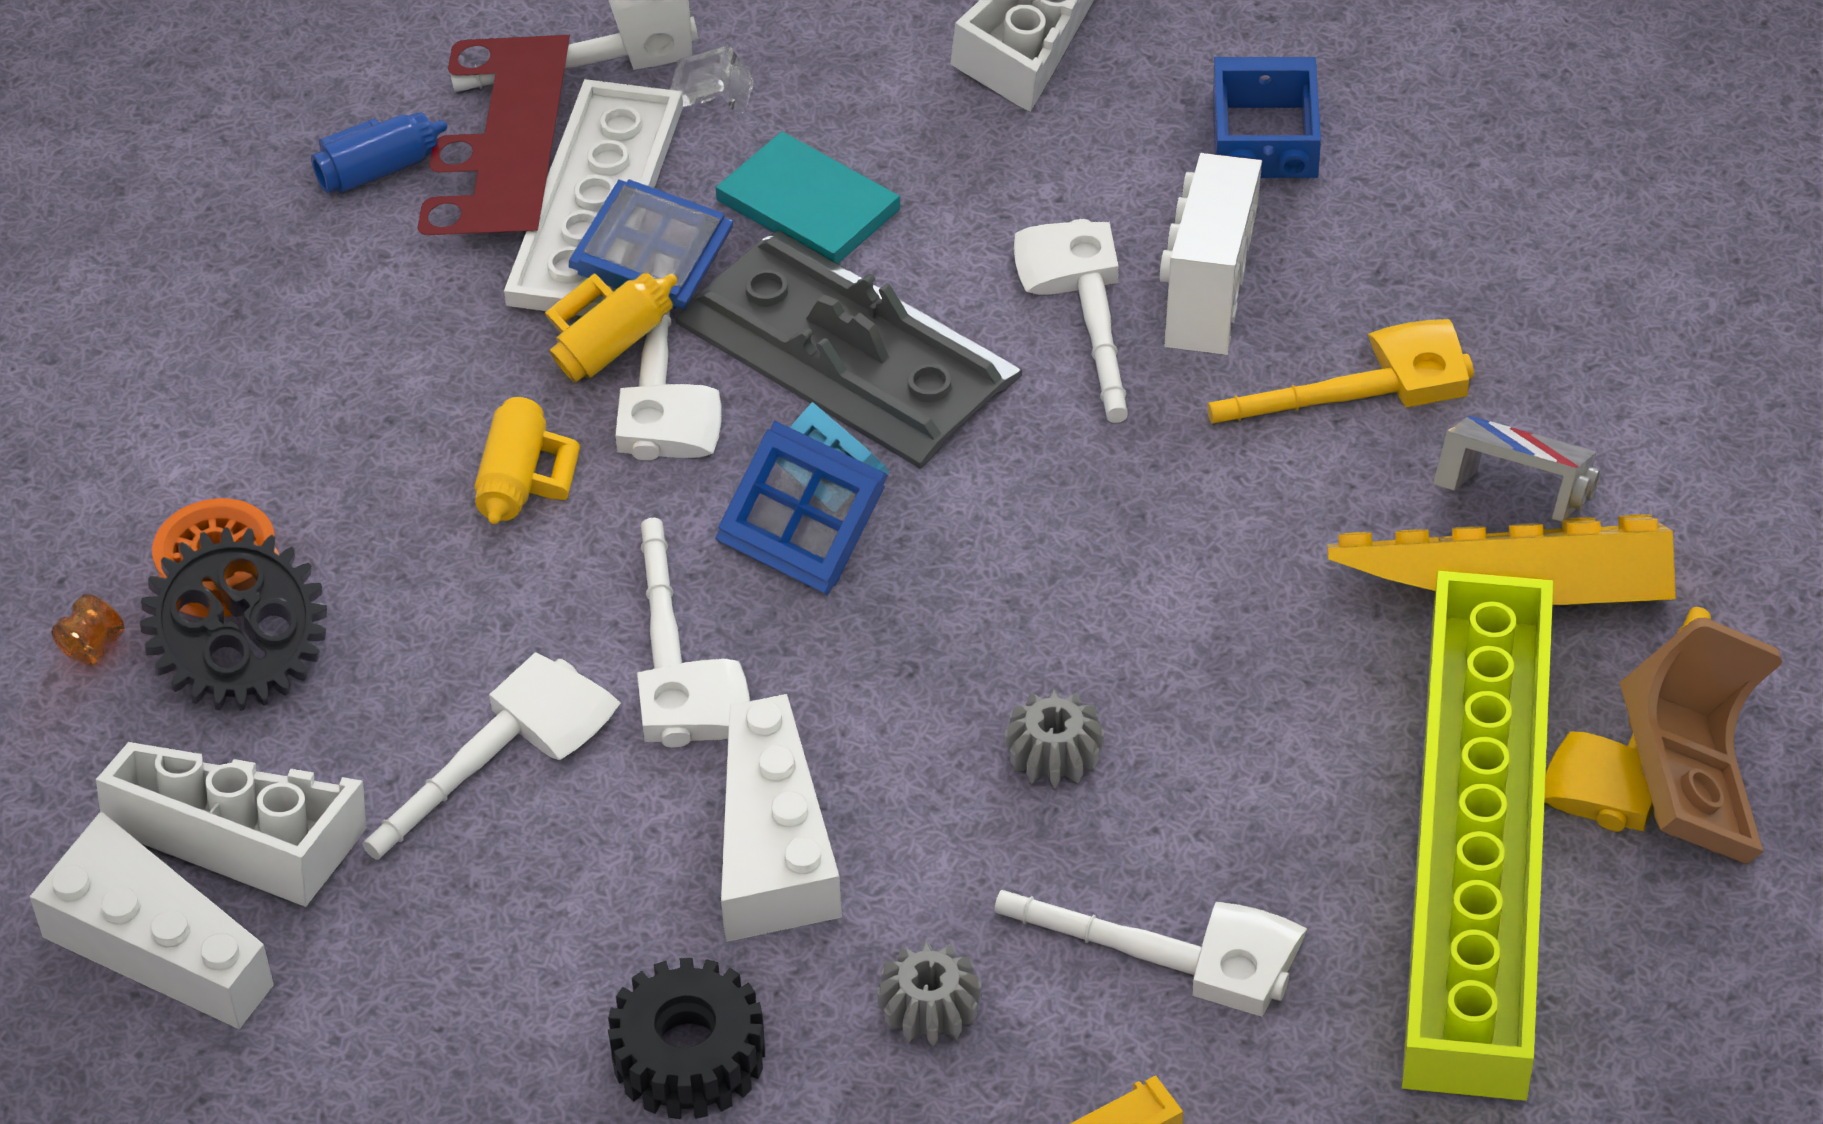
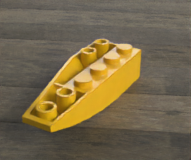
[1327,514,1676,605]

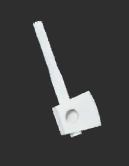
[450,0,699,93]
[1014,219,1128,423]
[615,254,721,460]
[637,518,750,748]
[362,652,621,860]
[994,890,1308,1017]

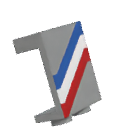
[1433,415,1601,522]

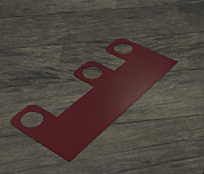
[417,35,570,235]

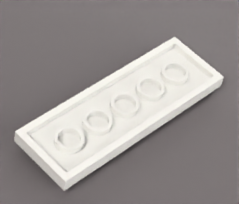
[504,79,683,316]

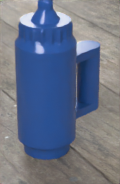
[311,112,447,193]

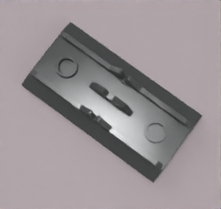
[676,230,1022,469]

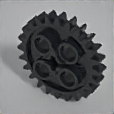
[140,527,327,711]

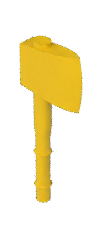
[1207,319,1474,424]
[1544,607,1711,832]

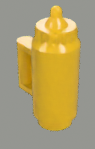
[545,272,677,384]
[474,397,581,524]

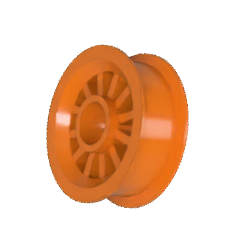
[152,498,279,618]

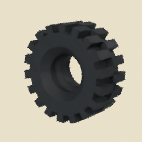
[608,958,765,1119]

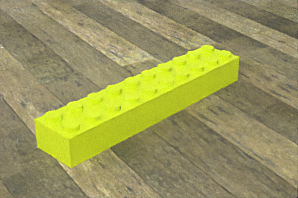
[1402,571,1553,1101]

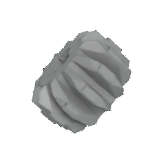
[1005,688,1104,789]
[877,939,982,1047]

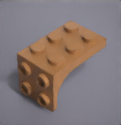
[1619,618,1782,864]

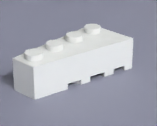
[950,0,1094,112]
[1160,153,1262,355]
[721,694,842,942]
[96,742,366,907]
[30,811,274,1029]

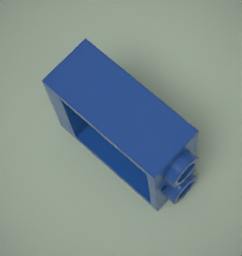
[1213,57,1321,178]

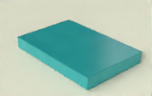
[715,131,900,264]

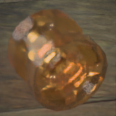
[51,594,125,666]

